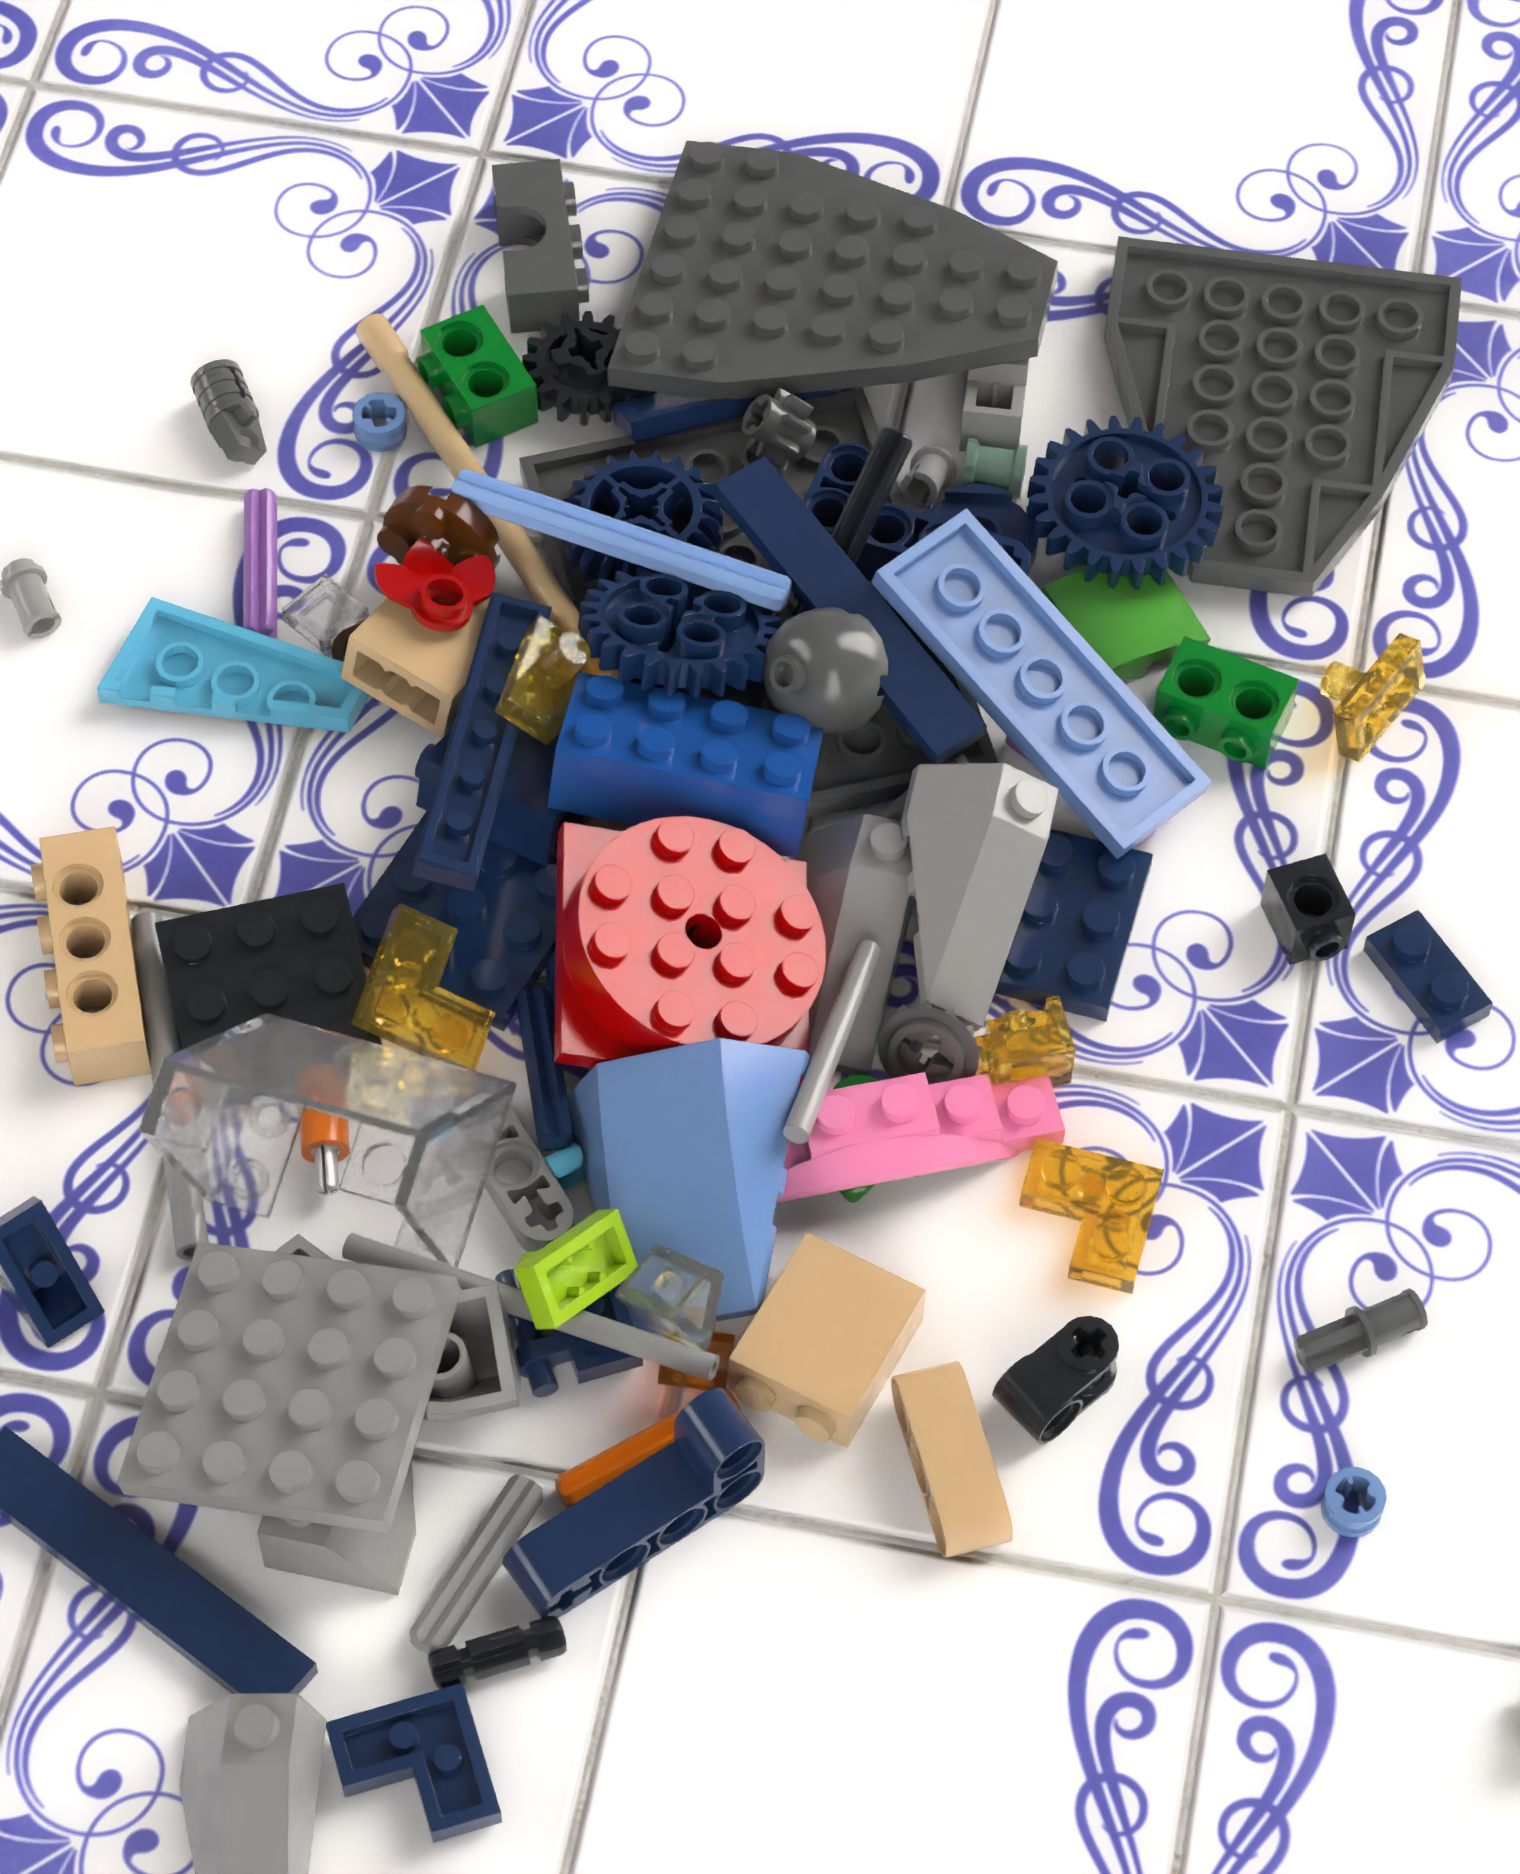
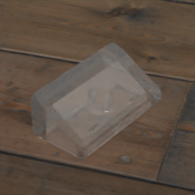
[615,1244,725,1352]

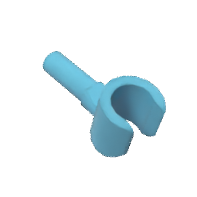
[544,1143,585,1191]

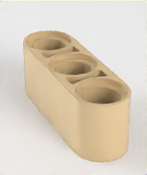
[891,1361,1013,1558]

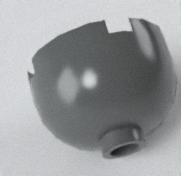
[762,607,888,733]

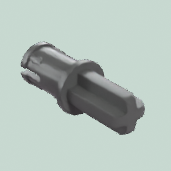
[1294,1288,1428,1373]

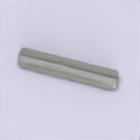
[409,1474,543,1655]

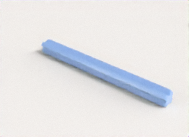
[451,469,792,612]

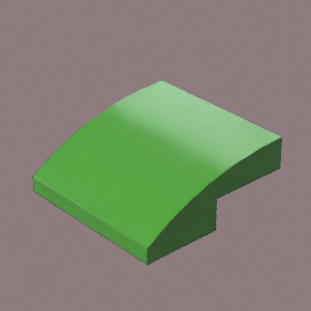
[1041,567,1211,680]

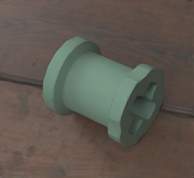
[962,438,1028,499]

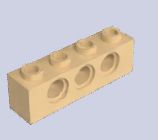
[30,826,151,1086]

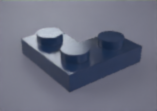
[326,1683,502,1843]

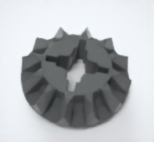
[878,1000,982,1084]

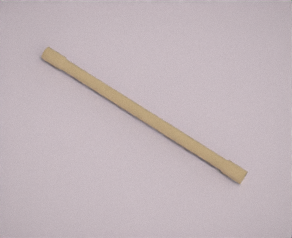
[356,314,629,682]

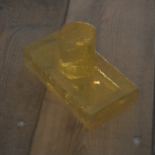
[495,615,591,745]
[1320,633,1426,763]

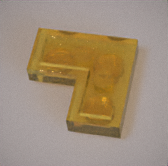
[351,903,495,1076]
[1019,1138,1164,1294]

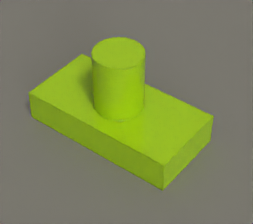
[514,1208,640,1330]

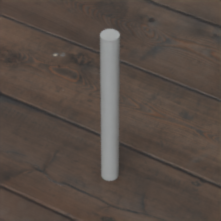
[783,940,881,1144]

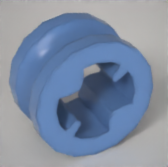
[352,392,407,452]
[1321,1467,1387,1537]

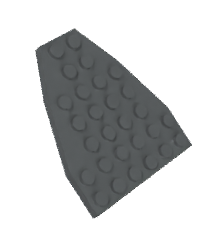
[607,140,1058,400]
[1104,236,1462,597]

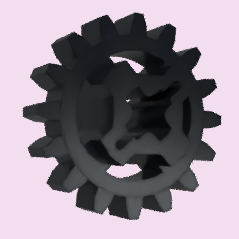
[522,311,645,426]

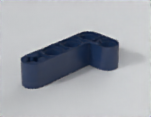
[803,442,1031,581]
[502,1387,765,1619]

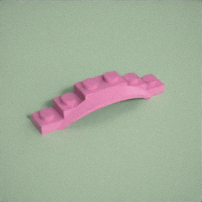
[776,1072,1065,1203]

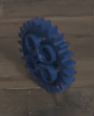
[1027,416,1224,590]
[578,566,781,698]

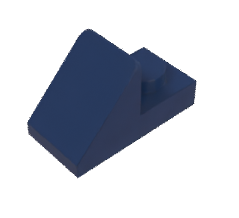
[0,1196,105,1348]

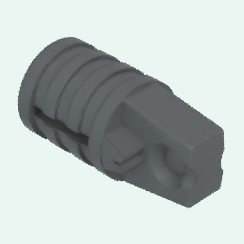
[190,359,267,465]

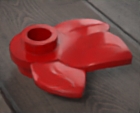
[374,538,496,632]

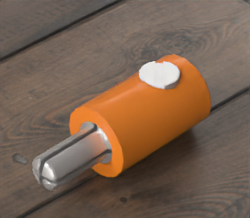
[295,1072,350,1196]

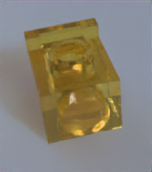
[974,995,1076,1086]

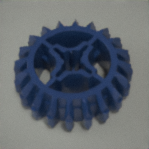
[561,449,723,583]

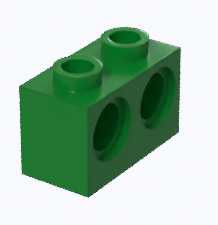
[416,305,538,448]
[1153,636,1299,769]

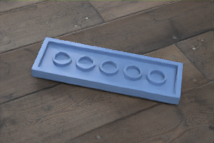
[871,508,1212,859]

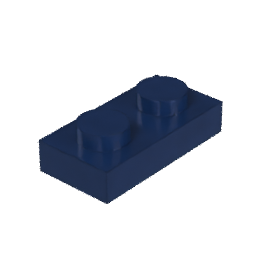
[1363,910,1493,1043]

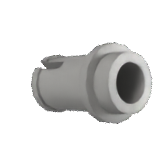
[900,445,957,508]
[0,558,62,638]

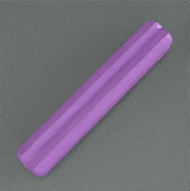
[243,488,277,639]

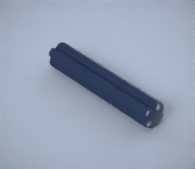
[516,986,573,1152]

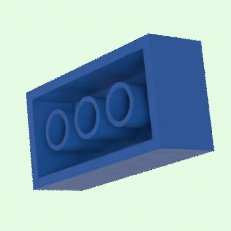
[547,672,824,859]

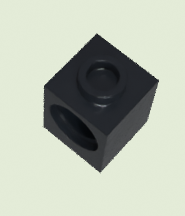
[1260,853,1356,965]

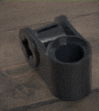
[992,1316,1119,1444]

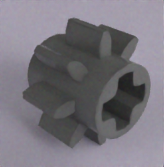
[742,388,817,468]

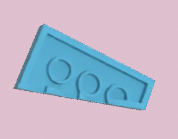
[97,597,370,733]

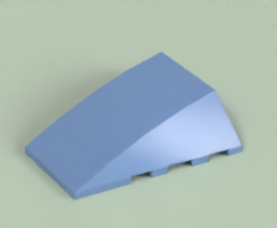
[567,1038,810,1333]

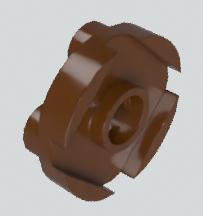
[377,485,501,570]

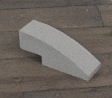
[959,358,1030,452]

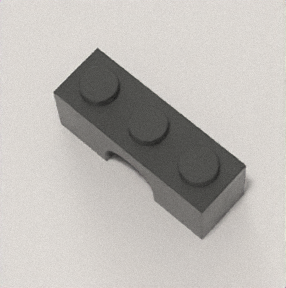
[491,159,589,333]

